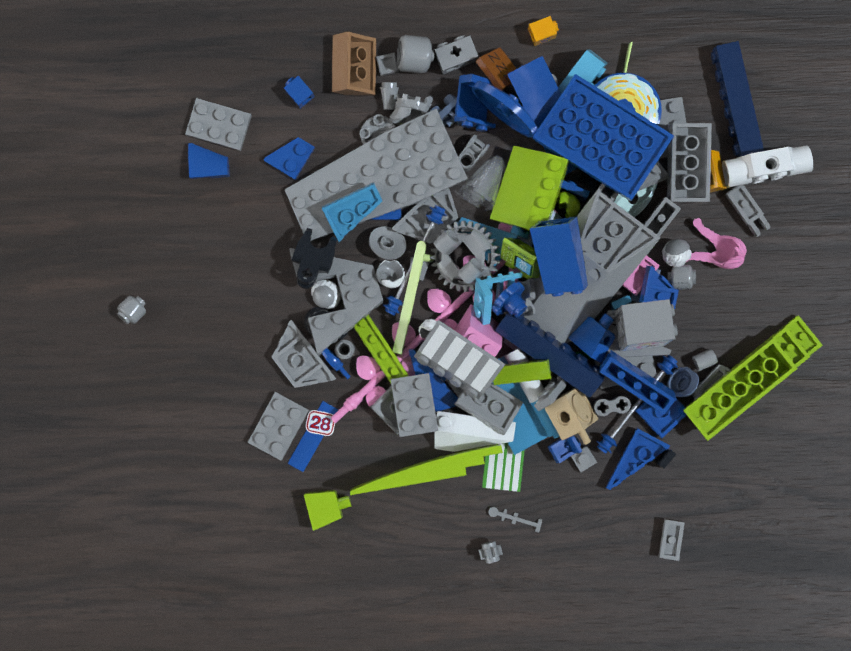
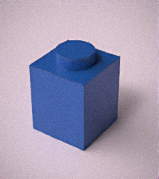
[284,76,315,109]

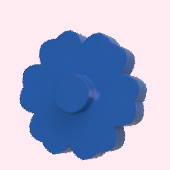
[491,282,527,318]

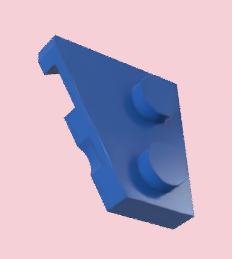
[639,265,679,309]

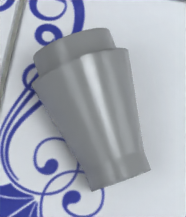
[380,82,399,110]

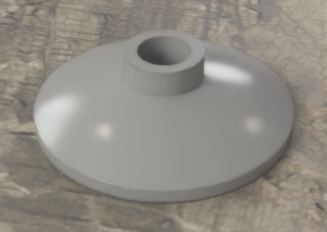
[369,226,406,260]

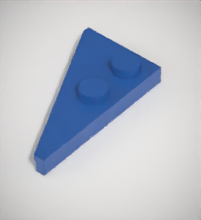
[409,349,458,412]
[605,428,670,490]

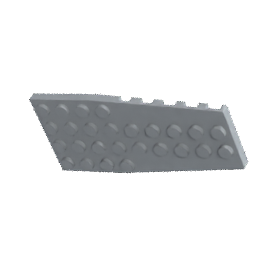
[285,109,468,242]

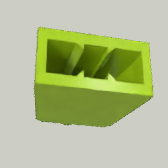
[304,490,352,530]

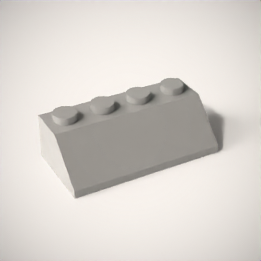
[667,123,712,202]

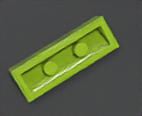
[493,359,551,385]

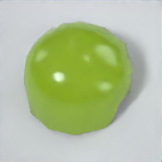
[556,191,581,218]

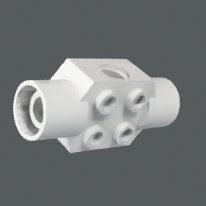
[722,145,813,187]

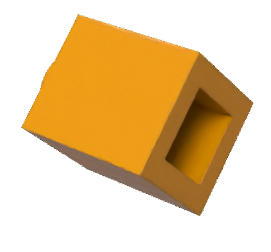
[528,16,559,46]

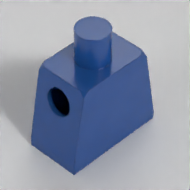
[568,313,615,363]

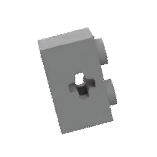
[434,35,478,74]

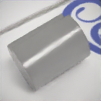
[692,348,718,371]

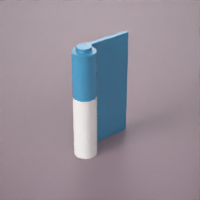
[492,348,559,455]

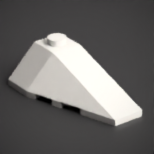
[435,411,516,452]

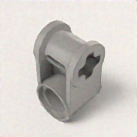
[459,134,490,172]

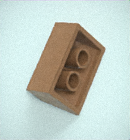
[332,32,376,95]

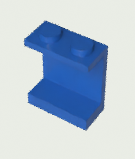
[454,74,496,132]

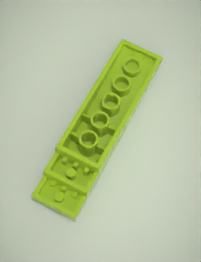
[683,315,823,441]
[350,444,503,495]

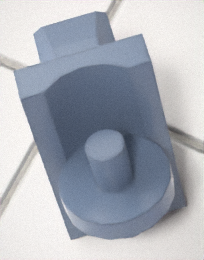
[430,94,462,127]

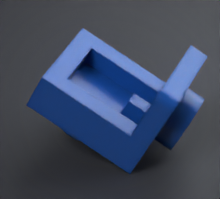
[548,435,582,463]

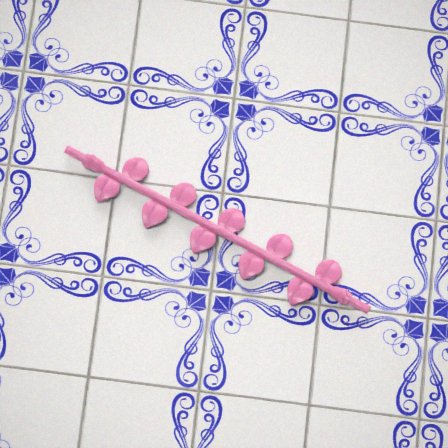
[331,209,558,423]

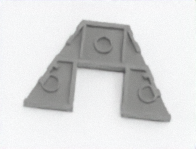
[289,248,383,356]

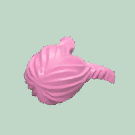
[686,218,747,269]

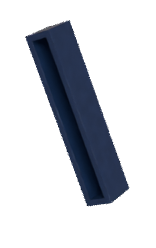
[711,41,764,158]
[495,312,605,398]

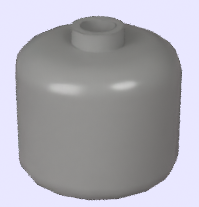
[397,35,434,73]

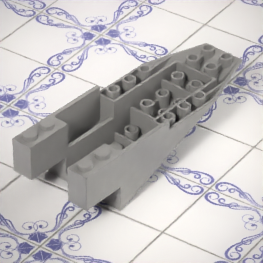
[504,184,681,361]

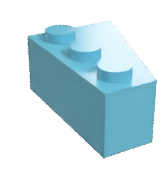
[558,49,607,94]

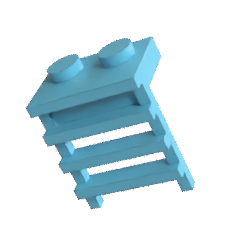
[474,271,522,325]

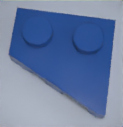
[264,137,315,180]

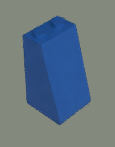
[530,217,588,297]

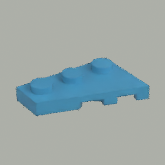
[322,183,383,242]

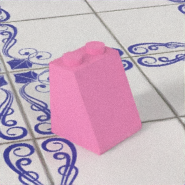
[454,305,502,357]

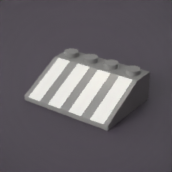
[414,320,505,400]

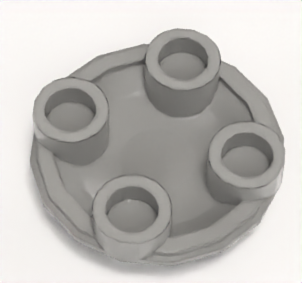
[359,114,396,145]

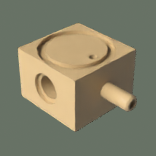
[545,388,598,445]

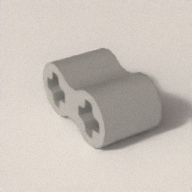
[592,396,631,416]

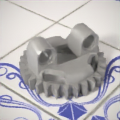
[430,221,500,292]

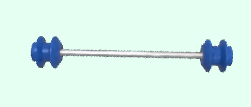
[383,205,447,315]
[596,355,678,454]

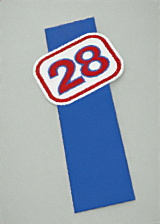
[288,401,338,472]

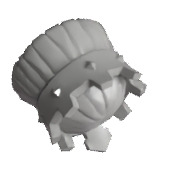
[390,94,433,126]

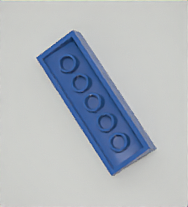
[507,56,577,175]

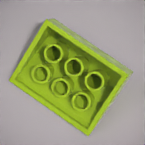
[490,146,569,232]

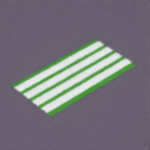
[482,443,525,492]

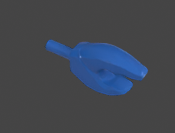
[322,348,351,380]

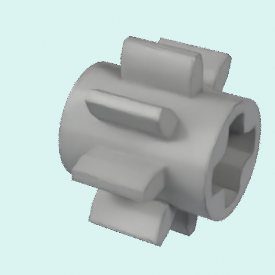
[479,541,503,564]

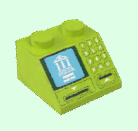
[500,237,540,279]

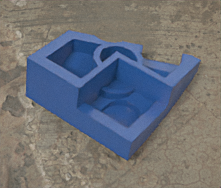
[188,143,230,179]

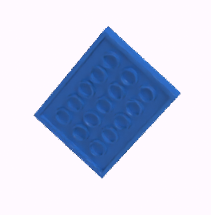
[532,74,674,201]

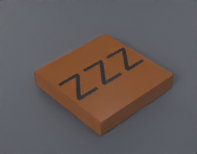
[476,47,517,90]

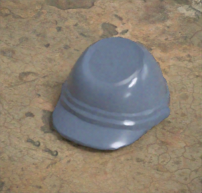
[667,367,699,397]

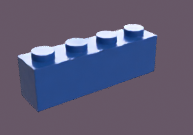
[600,350,676,414]

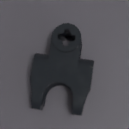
[292,228,337,289]

